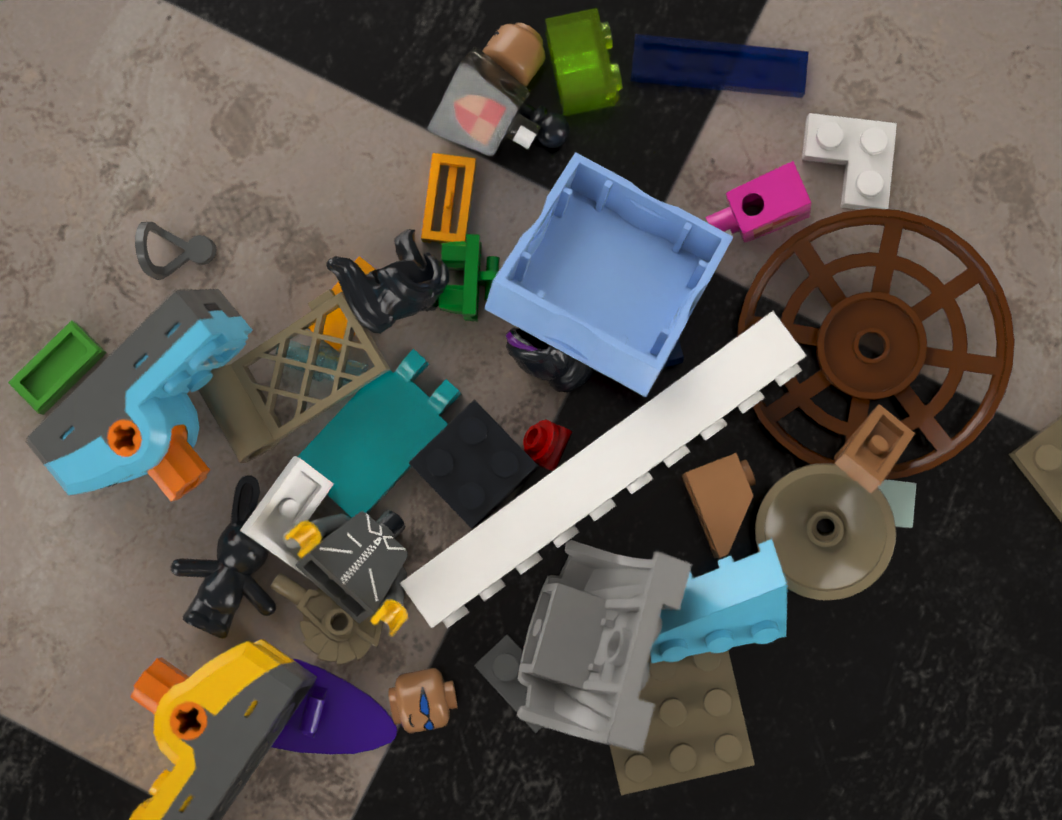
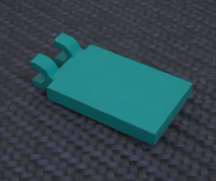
[297,349,462,518]

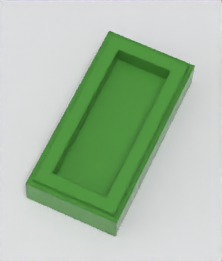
[8,320,106,415]

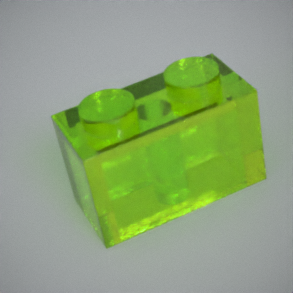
[545,8,622,116]

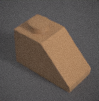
[681,453,756,558]

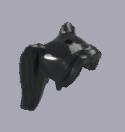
[326,229,449,334]

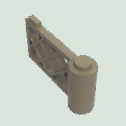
[198,289,391,463]

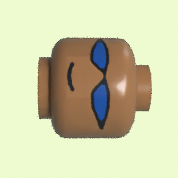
[388,668,458,733]

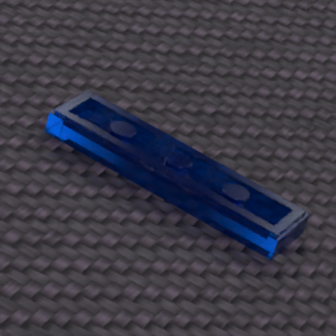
[630,34,809,98]

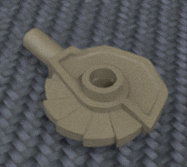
[271,573,384,665]

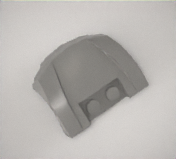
[517,540,692,752]

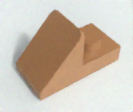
[834,404,915,494]

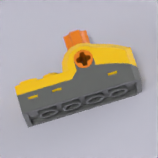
[128,639,317,820]

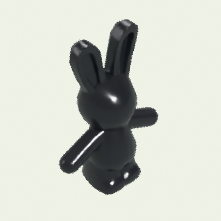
[171,475,276,639]

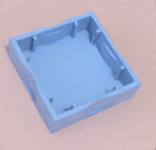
[484,152,733,397]

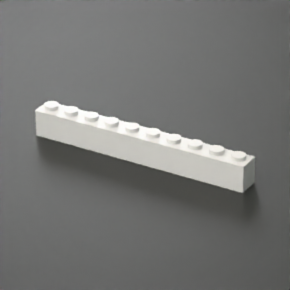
[400,311,806,628]

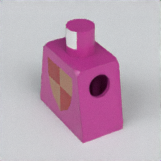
[705,161,811,243]

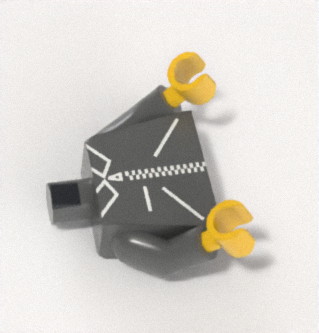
[284,510,408,636]

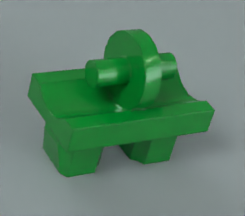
[439,234,500,322]

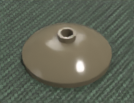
[755,463,896,600]

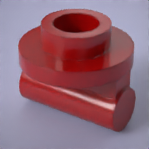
[523,419,572,472]

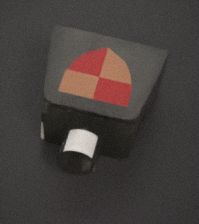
[427,46,541,156]

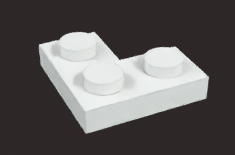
[802,113,897,210]
[240,456,334,580]

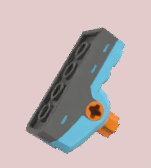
[26,289,252,502]

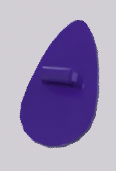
[271,658,397,754]

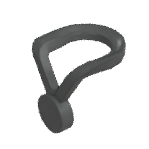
[135,222,216,280]

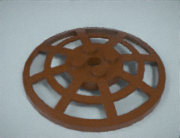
[737,208,1015,480]

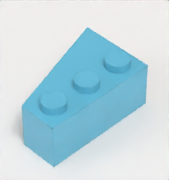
[650,539,787,663]

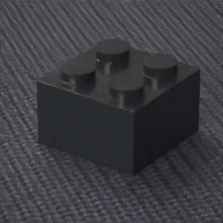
[408,399,538,529]

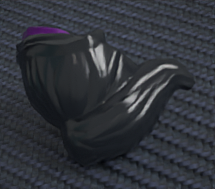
[506,328,595,393]

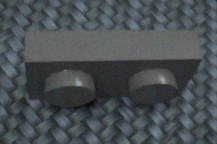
[474,634,543,733]

